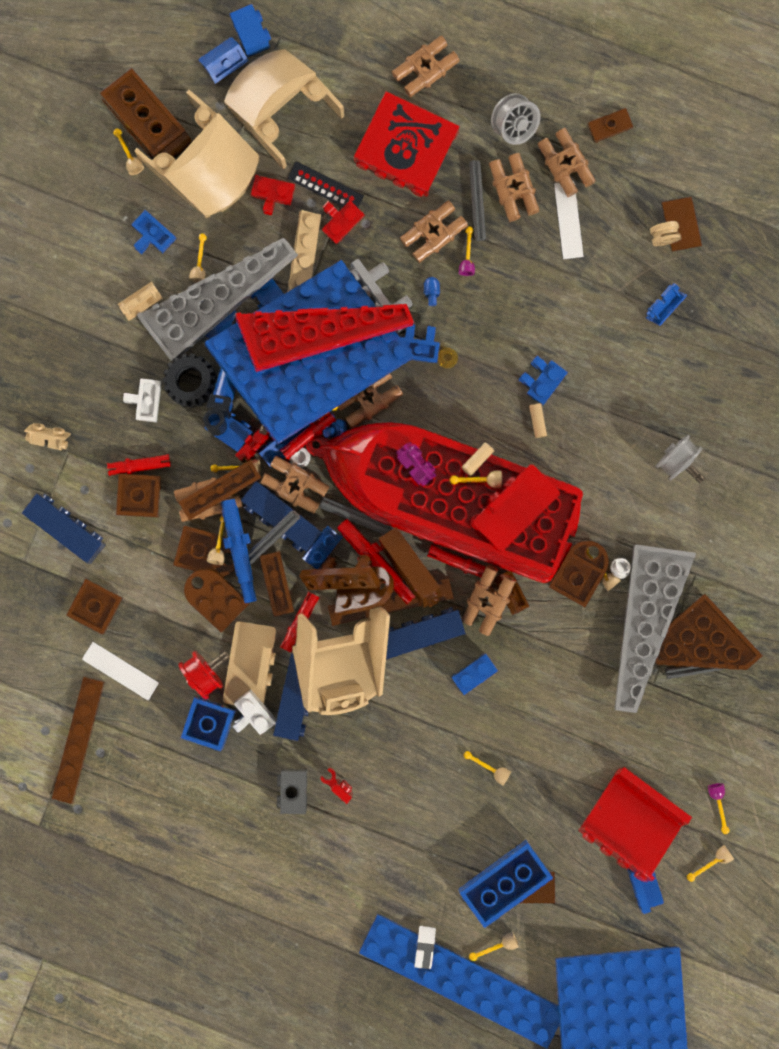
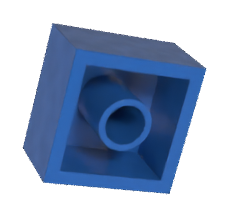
[181,696,237,751]

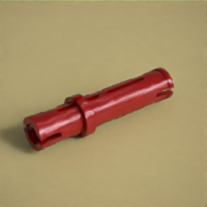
[280,412,336,460]
[107,454,171,476]
[427,545,486,578]
[280,592,320,653]

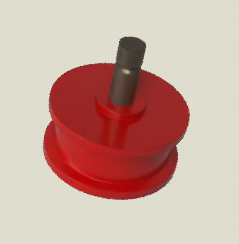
[178,651,230,700]

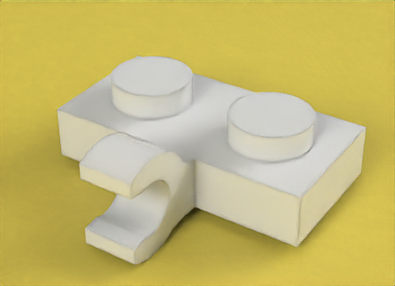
[123,379,162,423]
[233,690,277,735]

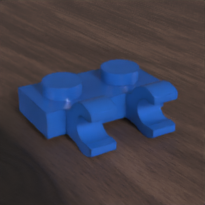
[400,324,440,364]
[518,356,568,406]

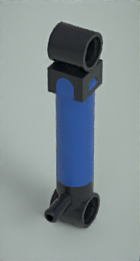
[203,318,237,436]

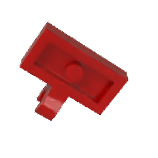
[251,175,296,216]
[322,201,365,245]
[235,430,270,463]
[320,767,353,804]

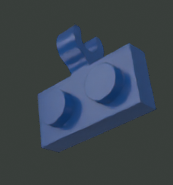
[131,210,176,254]

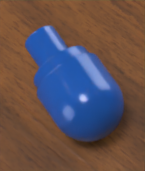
[424,277,440,306]
[323,419,347,437]

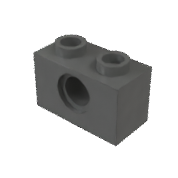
[277,769,307,814]

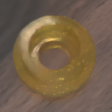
[438,348,458,369]

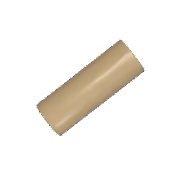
[529,404,547,438]
[462,443,494,476]

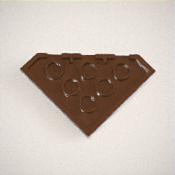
[655,594,763,671]

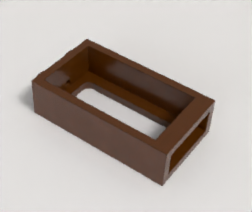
[379,527,441,608]

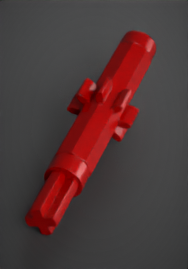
[337,519,416,604]

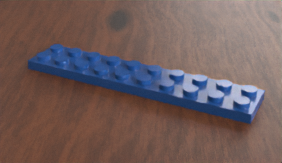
[359,914,560,1049]

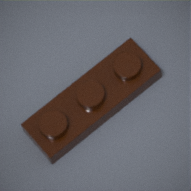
[259,551,294,617]

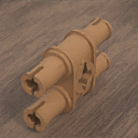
[392,36,460,98]
[538,128,596,197]
[489,153,540,222]
[400,200,468,263]
[338,373,403,428]
[260,456,330,514]
[174,477,243,522]
[461,565,516,636]

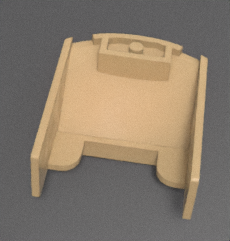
[224,49,344,169]
[134,90,260,218]
[292,606,390,715]

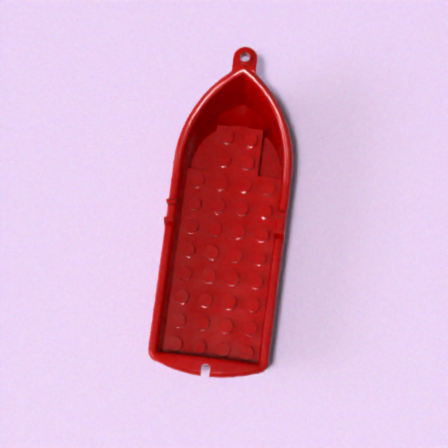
[306,422,583,583]

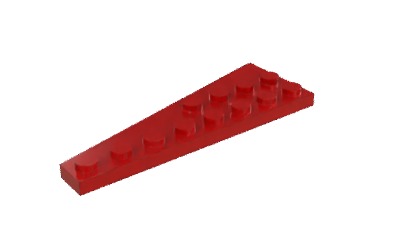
[235,304,414,372]

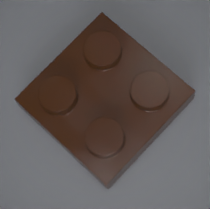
[116,474,161,518]
[66,579,123,635]

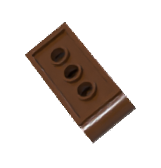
[100,68,192,160]

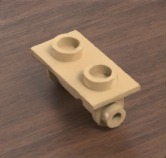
[118,282,163,321]
[24,423,71,451]

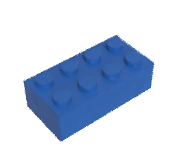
[458,840,553,928]

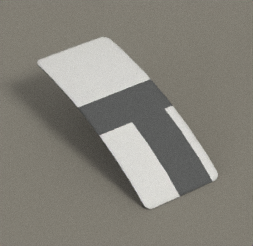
[415,926,436,969]

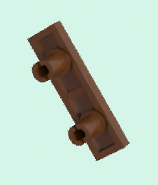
[299,555,380,590]

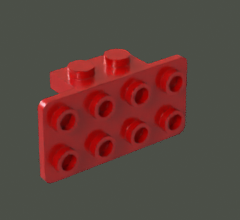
[473,464,560,551]

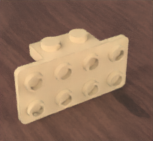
[223,621,276,705]

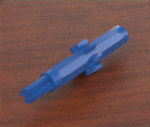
[221,499,257,603]

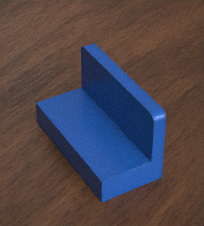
[199,37,249,84]
[627,869,664,914]

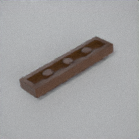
[178,460,261,520]

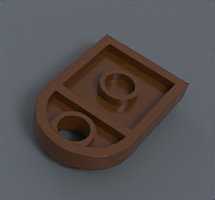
[173,526,235,576]
[549,541,609,608]
[335,567,394,616]
[184,568,250,633]

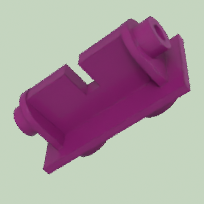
[396,443,436,486]

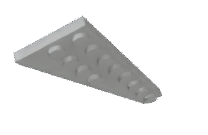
[136,238,298,362]
[614,545,696,713]

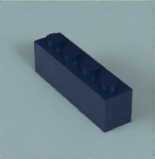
[241,481,322,552]
[22,493,106,564]
[386,607,466,660]
[273,653,309,741]

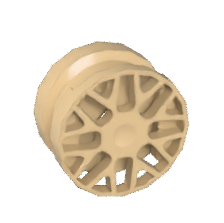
[650,221,681,246]

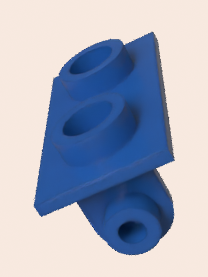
[646,283,687,326]
[302,526,343,569]

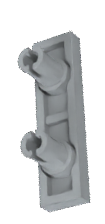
[349,259,413,334]

